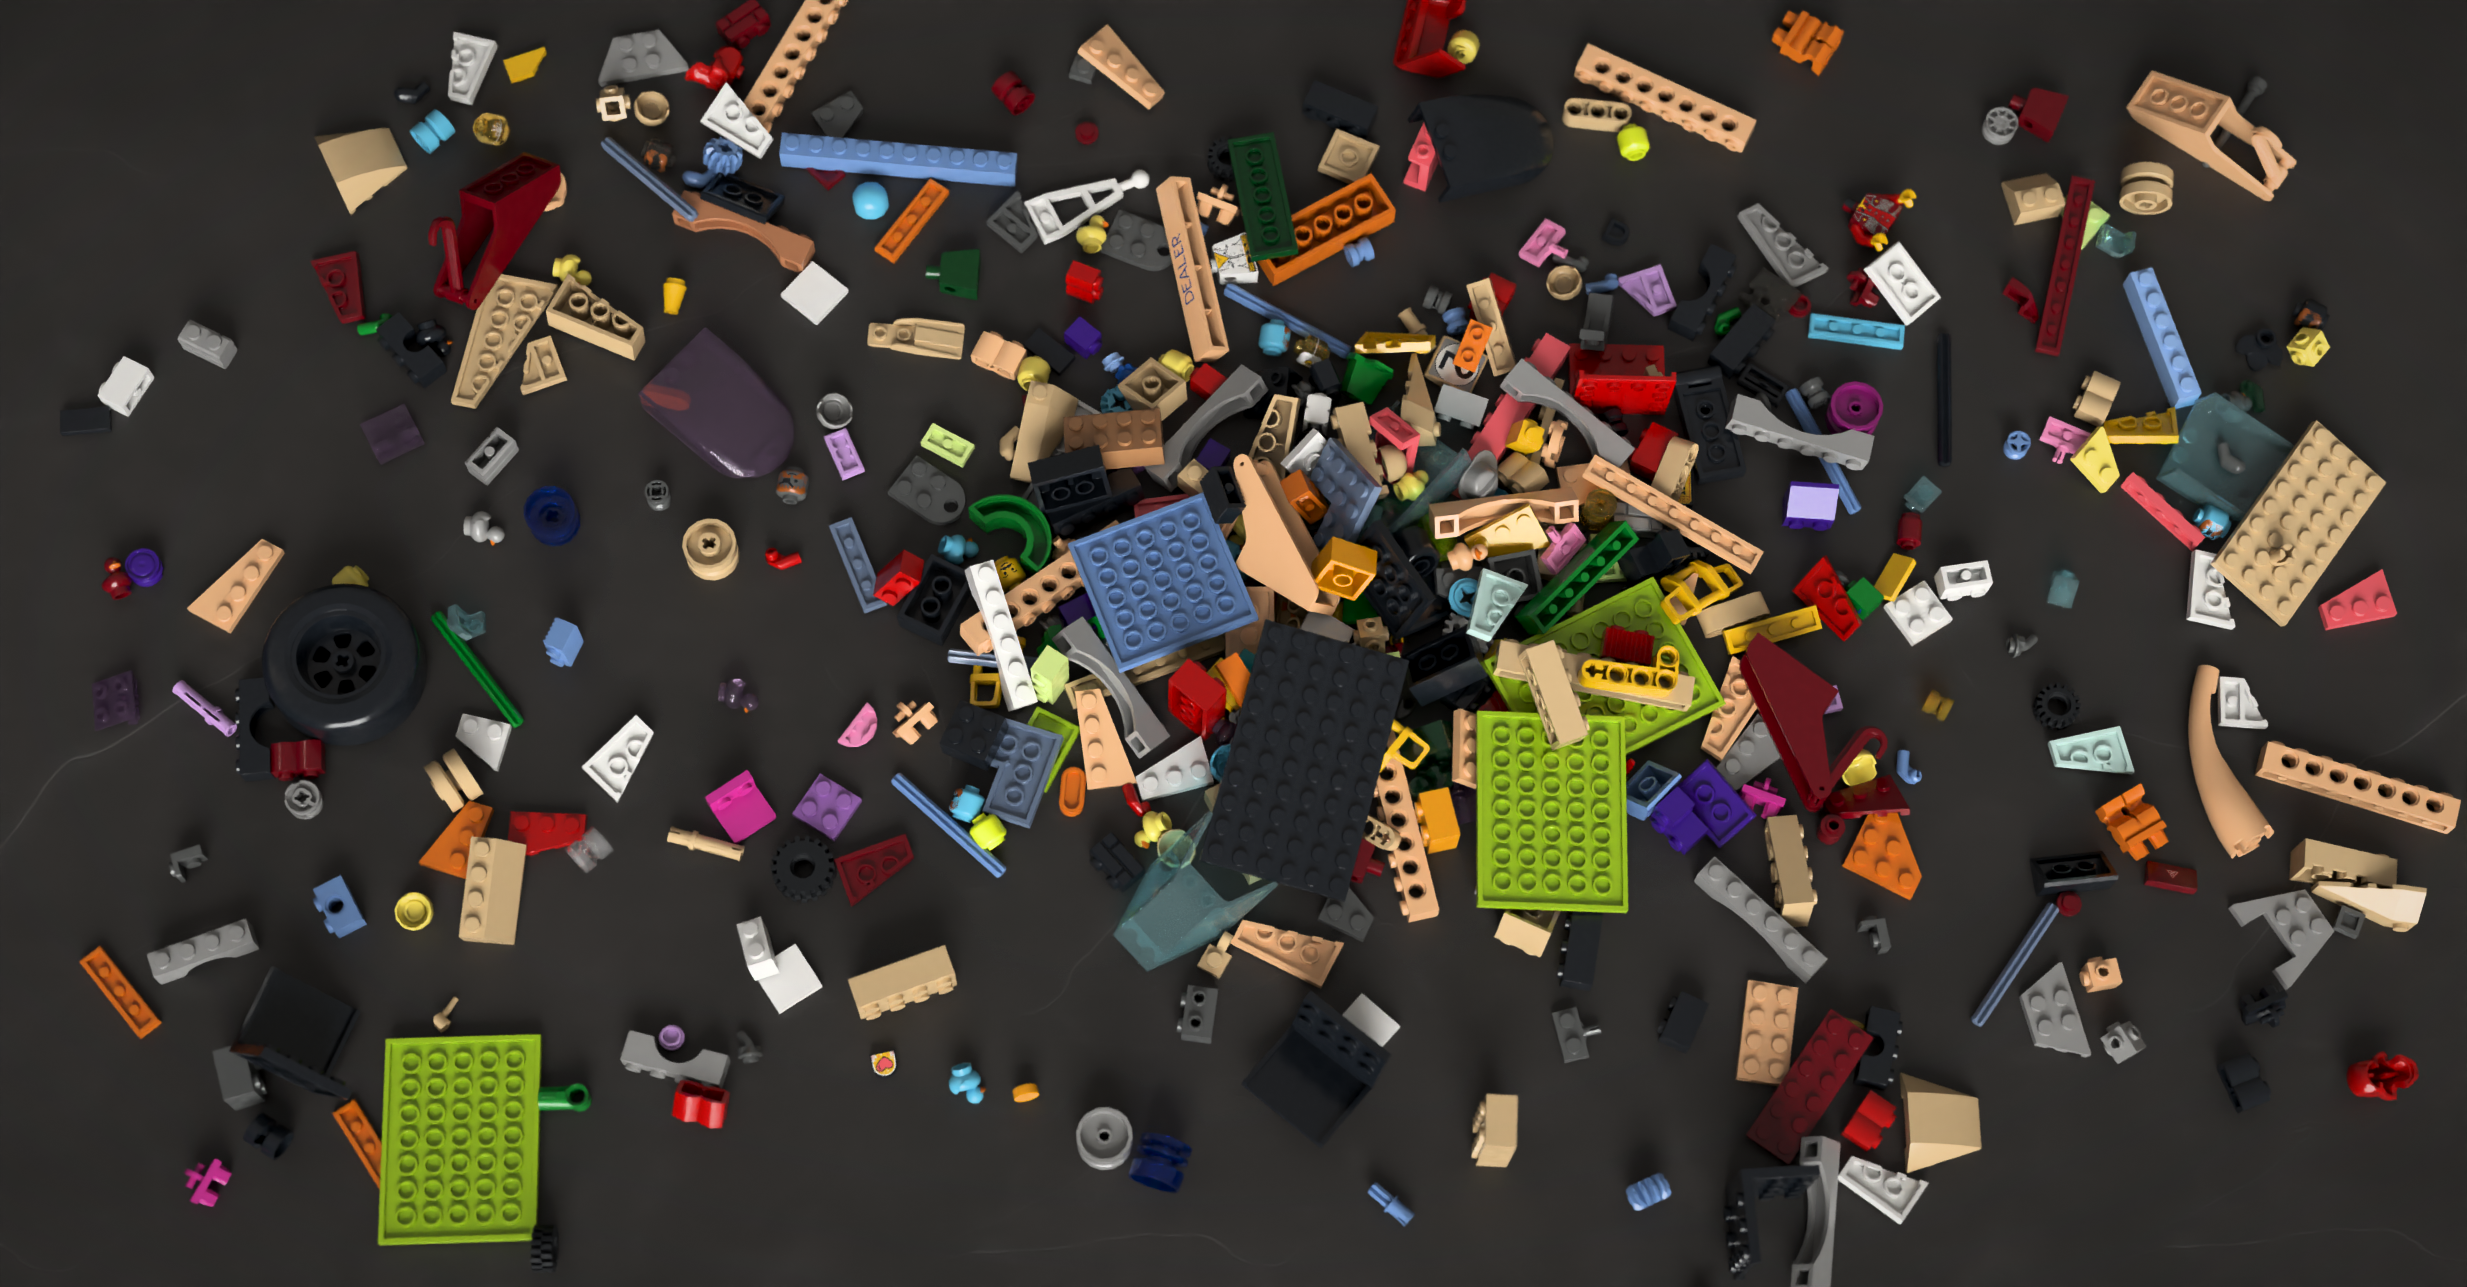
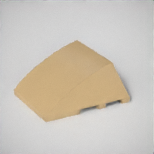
[315,128,407,215]
[1900,1073,1981,1174]

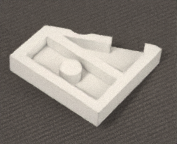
[2217,676,2268,729]
[455,713,512,771]

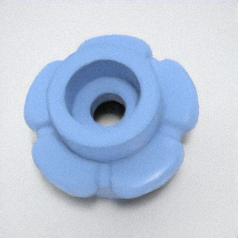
[1102,352,1124,373]

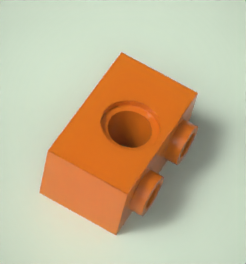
[1452,319,1493,373]
[1280,469,1329,525]

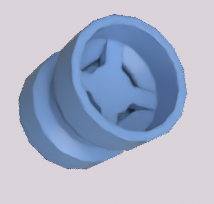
[1343,237,1375,267]

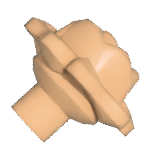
[1051,536,1076,560]

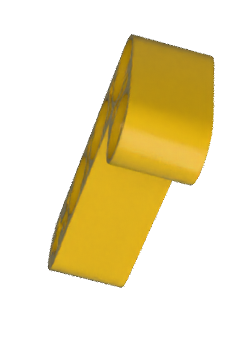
[1577,645,1679,697]

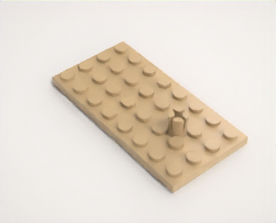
[2210,420,2386,627]

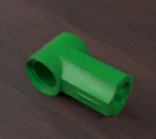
[538,1084,592,1112]

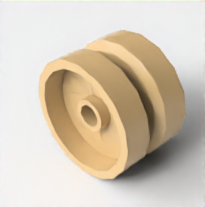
[2119,162,2174,215]
[682,518,740,580]
[423,748,483,812]

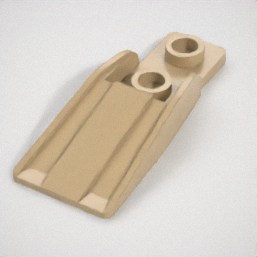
[867,318,965,360]

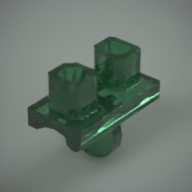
[1409,766,1453,798]

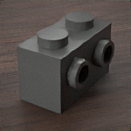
[1177,985,1218,1044]

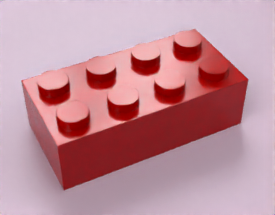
[1168,658,1227,742]

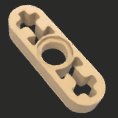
[1362,814,1401,851]

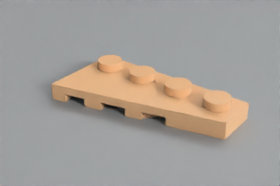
[1075,688,1137,790]

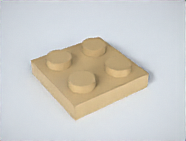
[1318,129,1380,184]

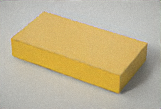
[1874,553,1916,602]

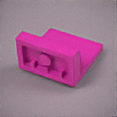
[705,770,777,844]

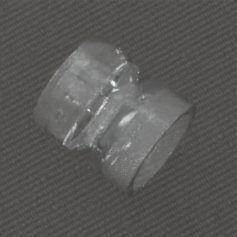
[565,826,614,874]

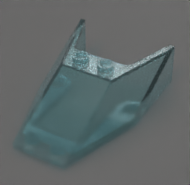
[1113,811,1278,972]

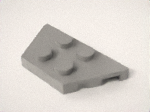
[599,30,689,87]
[2019,962,2091,1057]

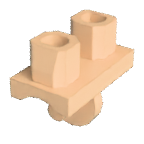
[1196,184,1240,226]
[892,701,939,745]

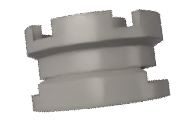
[1982,107,2018,145]
[284,780,324,820]

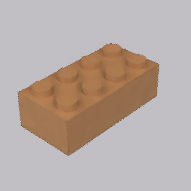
[1063,408,1165,470]

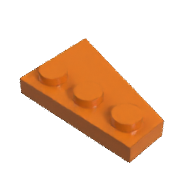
[418,801,494,879]

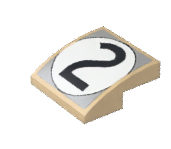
[1423,335,1488,393]

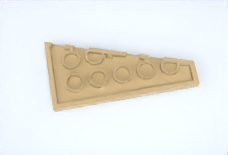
[451,274,559,409]

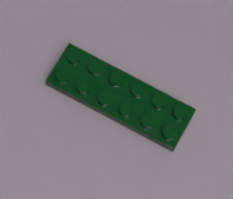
[1227,132,1298,262]

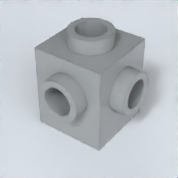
[2100,1021,2147,1064]

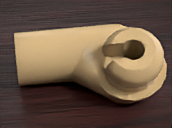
[1000,426,1020,461]

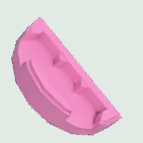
[838,702,877,747]

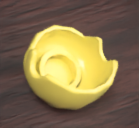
[1842,749,1877,787]
[395,892,434,930]

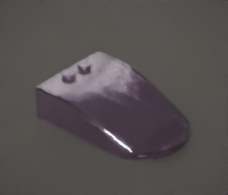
[638,327,794,479]

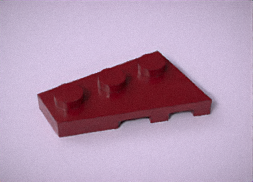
[310,251,366,324]
[1823,774,1910,819]
[834,834,914,907]

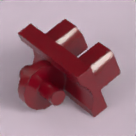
[1847,267,1880,308]

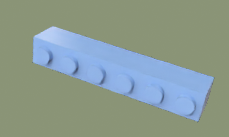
[2123,267,2202,409]

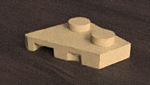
[520,335,567,395]

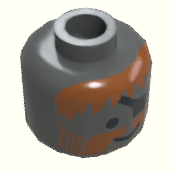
[776,467,810,504]

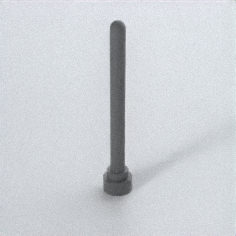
[2202,76,2267,168]

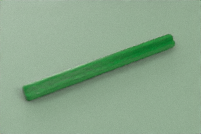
[431,611,524,728]

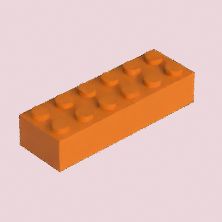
[1257,173,1396,286]

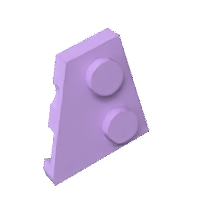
[1618,264,1676,316]

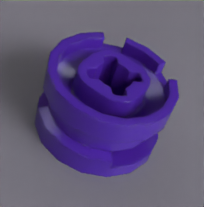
[125,548,164,587]

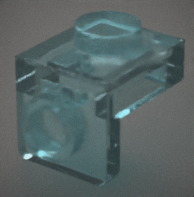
[2095,224,2137,259]
[1903,475,1943,513]
[2047,569,2080,609]
[447,604,486,641]

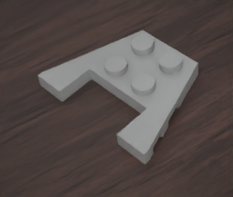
[2228,889,2334,990]

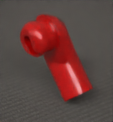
[765,548,802,570]

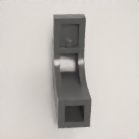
[1579,293,1614,351]

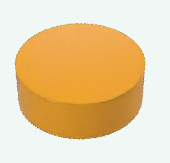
[1012,1083,1039,1102]

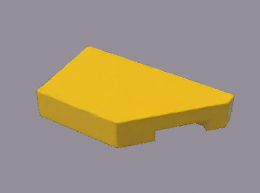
[503,47,547,83]

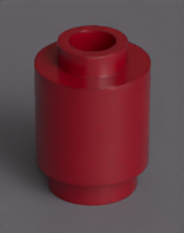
[1897,512,1922,550]
[1816,814,1845,845]

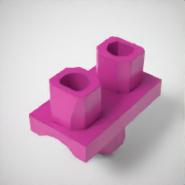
[1739,777,1786,820]
[184,1158,232,1207]

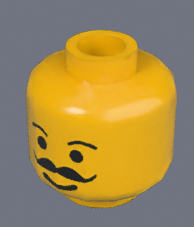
[994,556,1026,592]

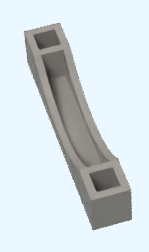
[1500,358,1635,468]
[1144,364,1268,492]
[1725,394,1875,470]
[1052,616,1170,759]
[1694,856,1827,984]
[1791,1136,1841,1287]

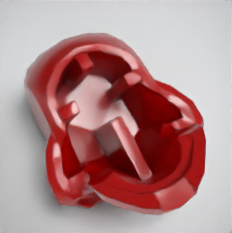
[684,46,745,94]
[2346,1052,2419,1101]

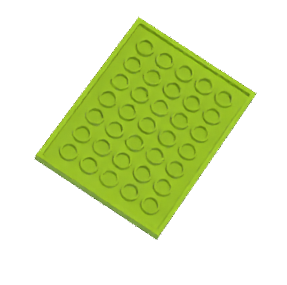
[1484,577,1726,755]
[1476,711,1628,913]
[378,1034,542,1245]

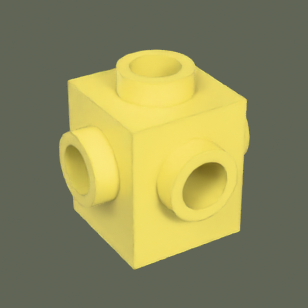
[2286,327,2330,367]

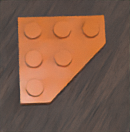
[1842,813,1922,900]

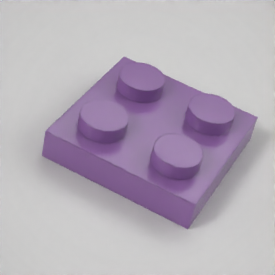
[792,773,862,842]

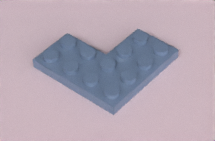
[1310,437,1382,552]
[982,718,1064,828]

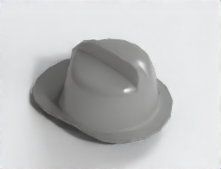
[1458,450,1498,500]

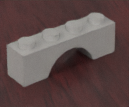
[147,918,260,985]
[620,1030,731,1088]

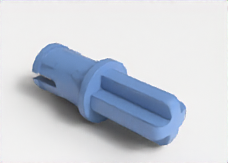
[1368,1182,1415,1226]

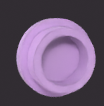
[659,1025,685,1051]

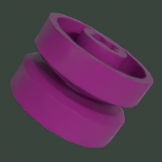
[1825,381,1883,435]

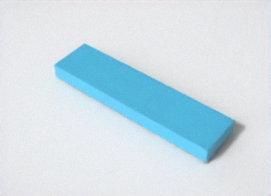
[1808,313,1905,350]

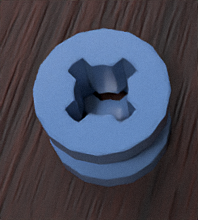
[1442,307,1469,335]
[2003,431,2031,460]

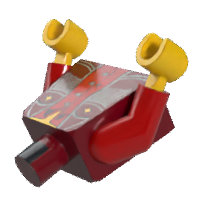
[1842,189,1917,252]

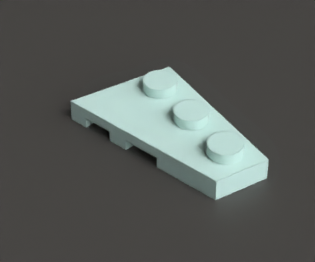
[1466,568,1528,642]
[2048,726,2135,775]

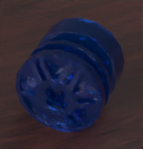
[524,486,581,546]
[1128,1132,1193,1193]

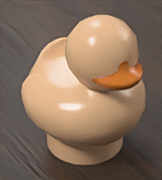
[1447,542,1488,571]

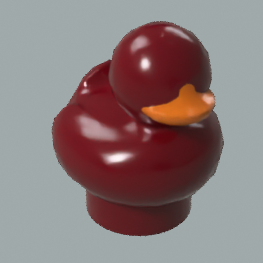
[102,557,132,600]

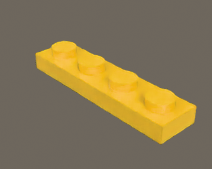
[1722,605,1822,655]

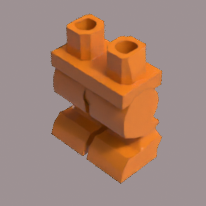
[1771,11,1844,76]
[2095,783,2169,861]

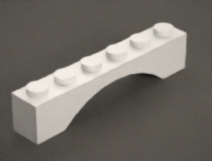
[964,560,1038,712]

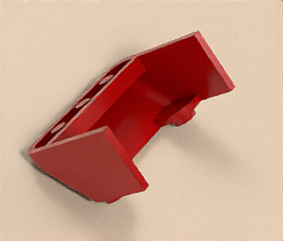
[1393,0,1466,78]

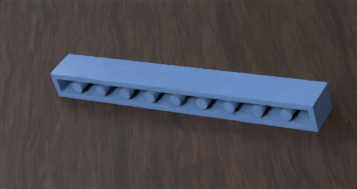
[779,133,1017,187]

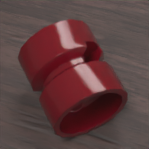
[992,71,1035,115]

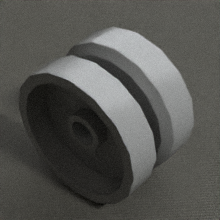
[1076,1107,1133,1170]

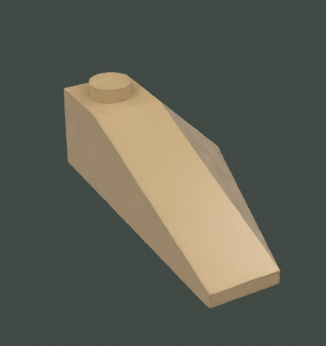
[1400,353,1441,446]
[1010,380,1078,483]

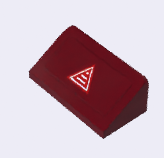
[2144,860,2198,895]

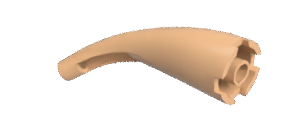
[2188,665,2274,858]

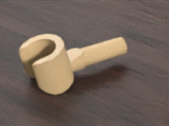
[433,997,458,1032]

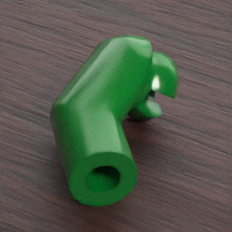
[1714,307,1741,336]
[357,313,392,336]

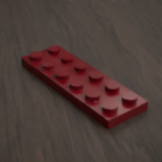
[1745,1009,1874,1165]

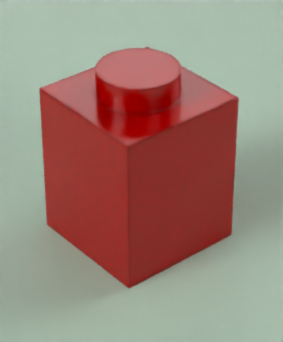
[1189,363,1227,401]

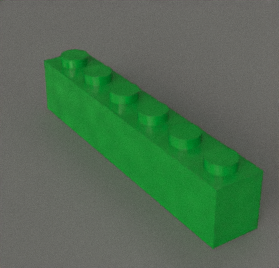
[1515,520,1639,635]

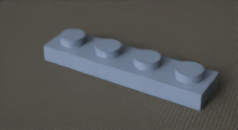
[829,517,887,614]

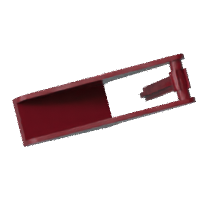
[428,152,561,310]
[1739,633,1888,812]

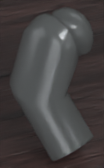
[1553,254,1589,273]

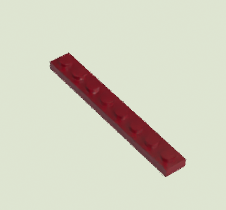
[2035,176,2095,356]

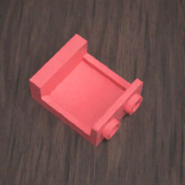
[1404,122,1439,191]
[1369,407,1420,485]

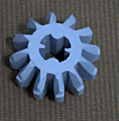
[703,137,743,176]
[1626,1173,1671,1211]

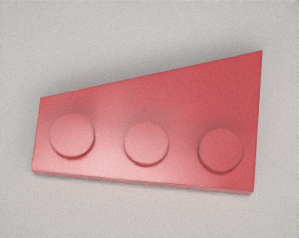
[2318,569,2397,630]

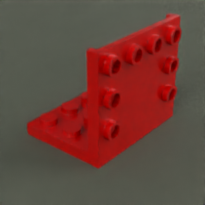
[1568,343,1677,415]

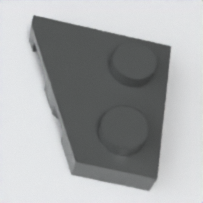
[811,91,864,138]
[986,191,1038,254]

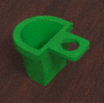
[1340,352,1394,405]

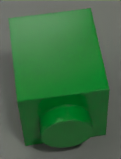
[1845,577,1884,620]

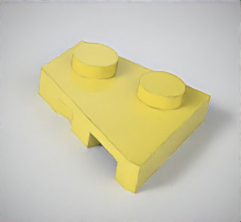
[2070,426,2120,493]

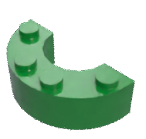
[968,494,1052,576]

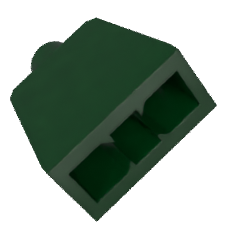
[926,249,981,300]

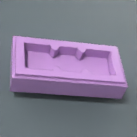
[824,428,865,481]

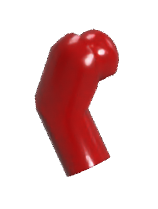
[1122,783,1151,817]

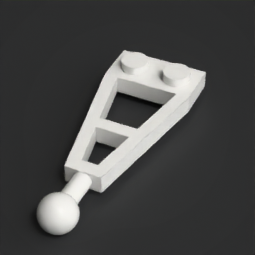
[1024,170,1149,245]

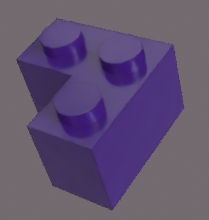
[1650,786,1709,855]

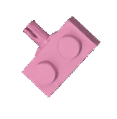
[1519,219,1568,267]
[2039,416,2091,464]
[1540,523,1586,575]

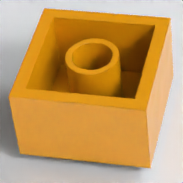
[1311,536,1377,601]
[1414,787,1460,854]

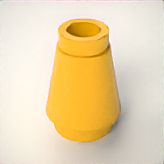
[663,278,687,315]

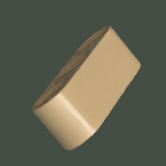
[1562,98,1631,132]
[1651,436,1699,502]
[1696,591,1770,638]

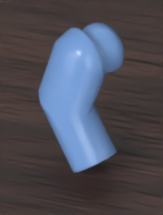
[682,170,718,189]
[1586,273,1619,295]
[1896,750,1922,784]

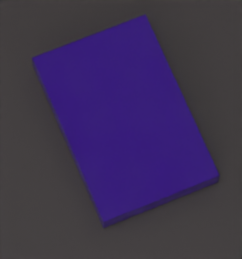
[1678,759,1757,848]

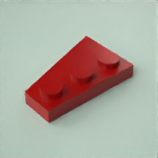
[1792,555,1863,641]
[508,811,587,856]

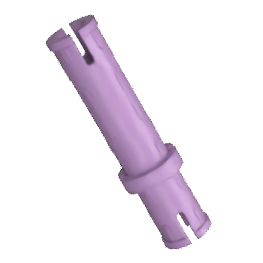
[172,680,237,737]

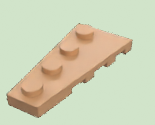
[1078,24,1165,109]
[187,539,285,634]
[1700,656,1757,762]
[1231,920,1344,989]

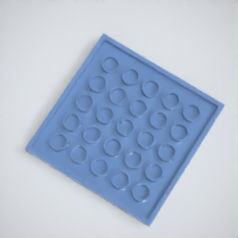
[1068,492,1259,673]

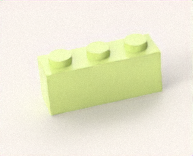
[1031,645,1070,705]

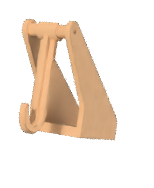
[2127,71,2296,201]
[1219,454,1340,616]

